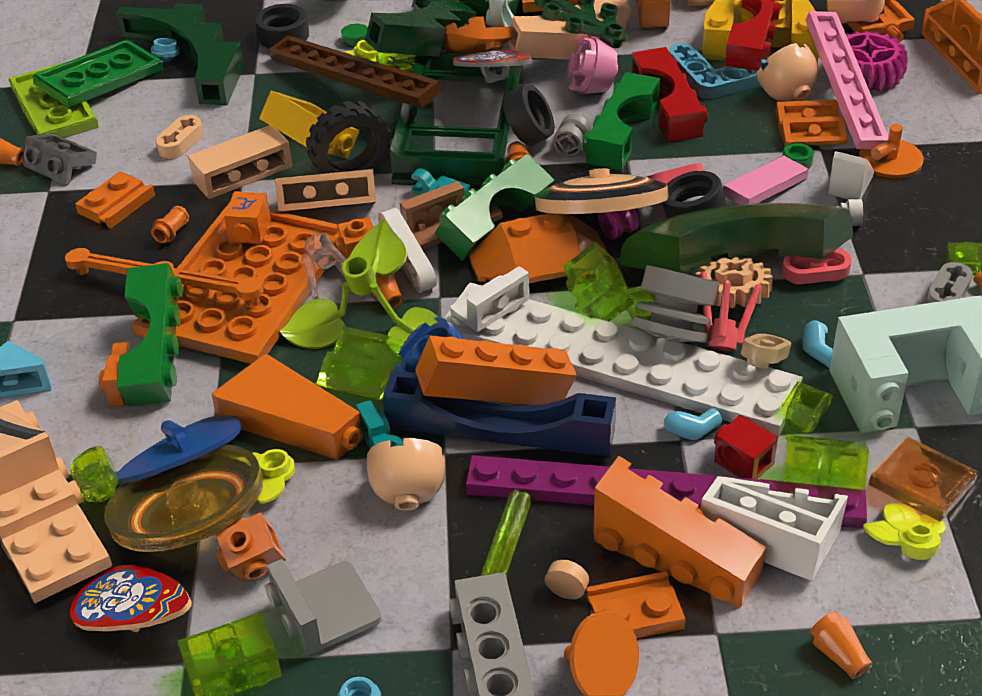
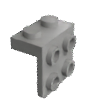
[264,559,381,657]

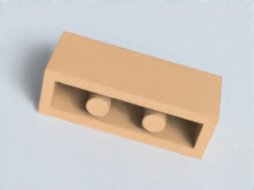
[188,125,293,199]
[275,169,376,211]

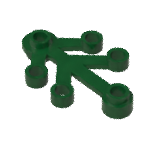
[534,0,628,48]

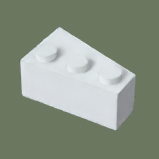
[700,476,848,581]

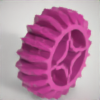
[846,30,908,92]

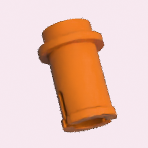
[151,206,190,243]

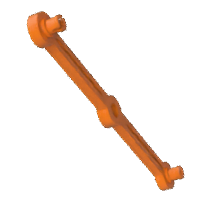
[65,248,264,307]

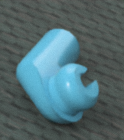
[802,320,833,368]
[664,408,722,441]

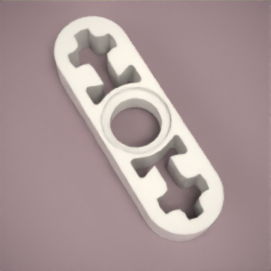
[378,208,437,293]

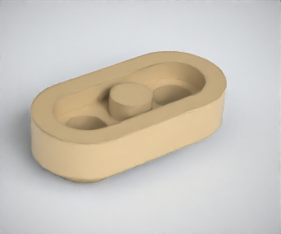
[741,334,791,368]

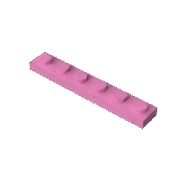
[805,11,888,149]

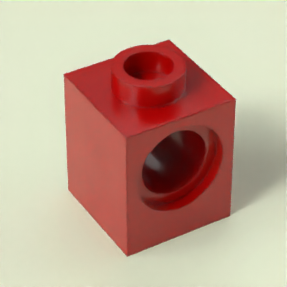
[714,414,778,479]

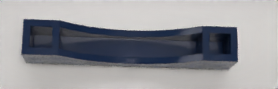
[382,370,616,457]

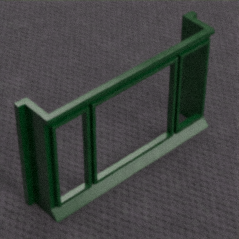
[390,52,525,188]

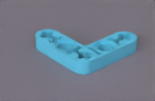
[669,43,769,99]

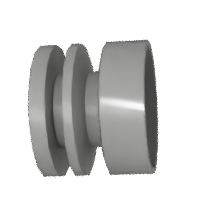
[632,265,721,343]

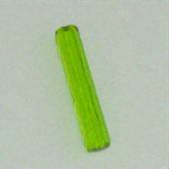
[480,490,531,576]

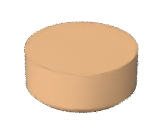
[545,560,589,599]

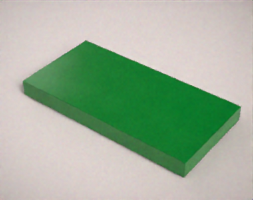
[33,39,163,108]

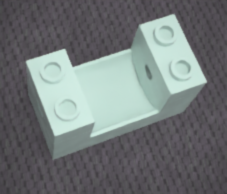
[830,295,982,433]

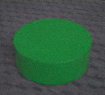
[341,23,368,47]
[782,143,814,169]

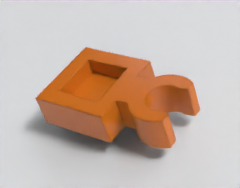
[99,342,129,407]

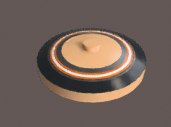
[535,168,668,214]

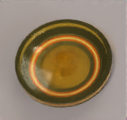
[104,445,264,552]

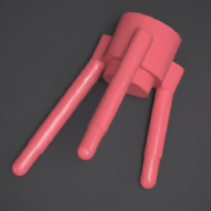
[700,271,761,352]

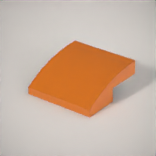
[775,100,848,146]

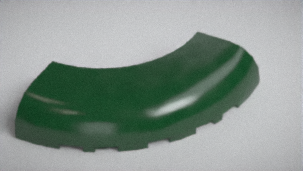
[620,203,853,274]

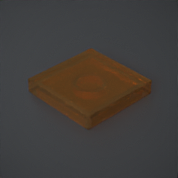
[868,437,979,522]

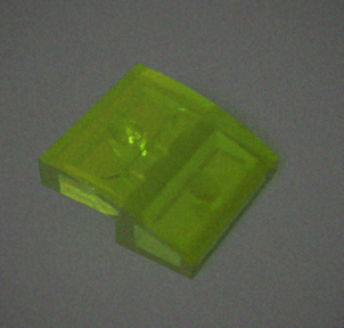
[316,326,406,401]

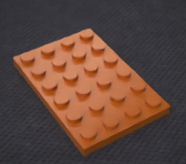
[132,202,339,364]

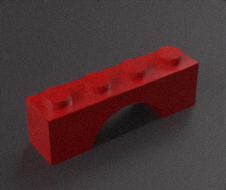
[725,0,784,71]
[632,47,708,142]

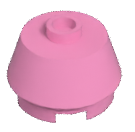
[567,36,618,95]

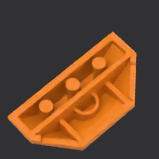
[921,0,982,94]
[469,213,607,283]

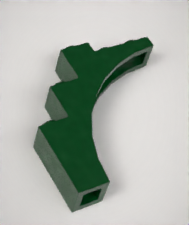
[365,0,476,57]
[116,3,244,105]

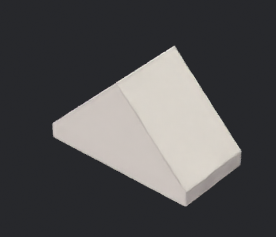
[828,151,874,199]

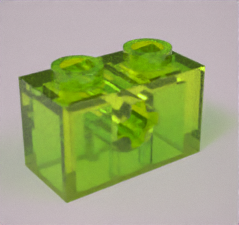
[563,242,634,322]
[782,435,869,490]
[177,612,282,696]

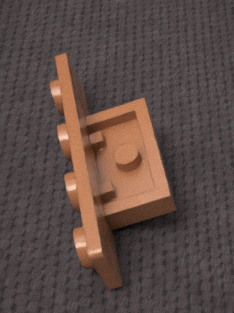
[400,181,503,250]

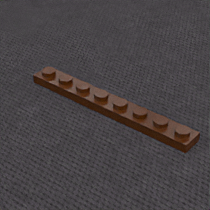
[267,35,442,108]

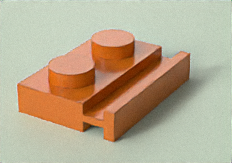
[75,171,155,229]
[586,571,685,639]

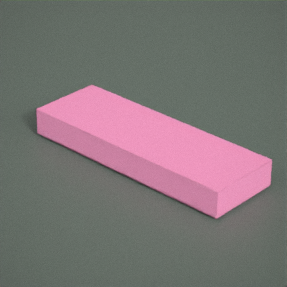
[723,156,809,205]

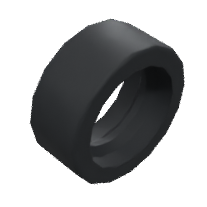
[255,4,309,49]
[503,83,555,146]
[662,171,726,219]

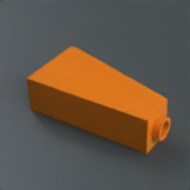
[211,353,364,460]

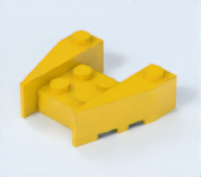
[702,0,819,63]

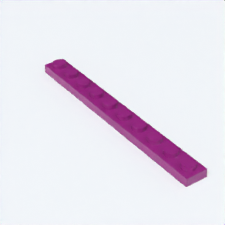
[466,455,867,529]

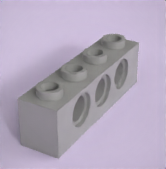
[449,572,536,696]

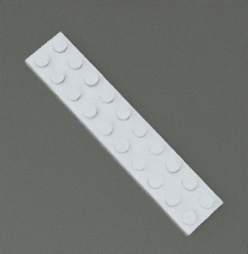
[444,283,803,436]

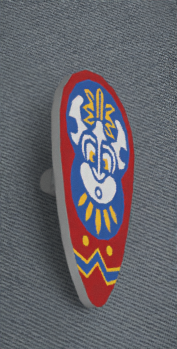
[453,50,532,83]

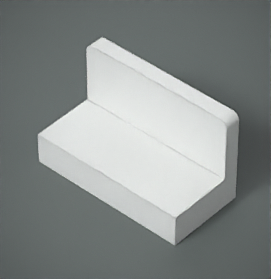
[450,266,529,332]

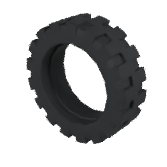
[306,101,393,174]

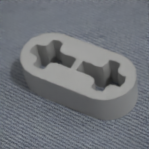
[926,262,973,304]

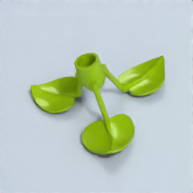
[280,220,438,358]

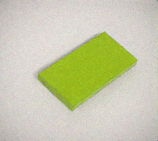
[8,63,99,138]

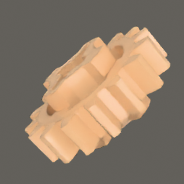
[696,257,773,308]

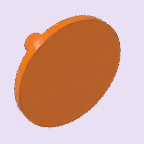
[859,124,923,179]
[564,611,639,696]

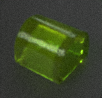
[781,381,833,433]

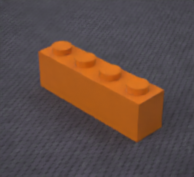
[415,336,577,405]

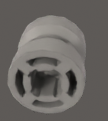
[553,114,591,157]

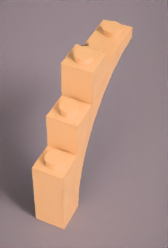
[507,0,632,59]

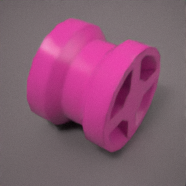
[598,209,639,240]

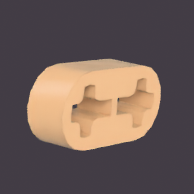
[156,115,203,159]

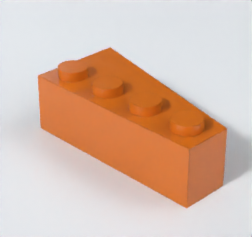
[594,456,766,607]

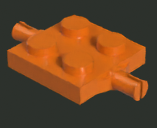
[846,0,915,43]

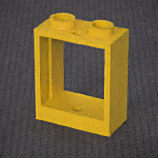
[259,90,359,159]

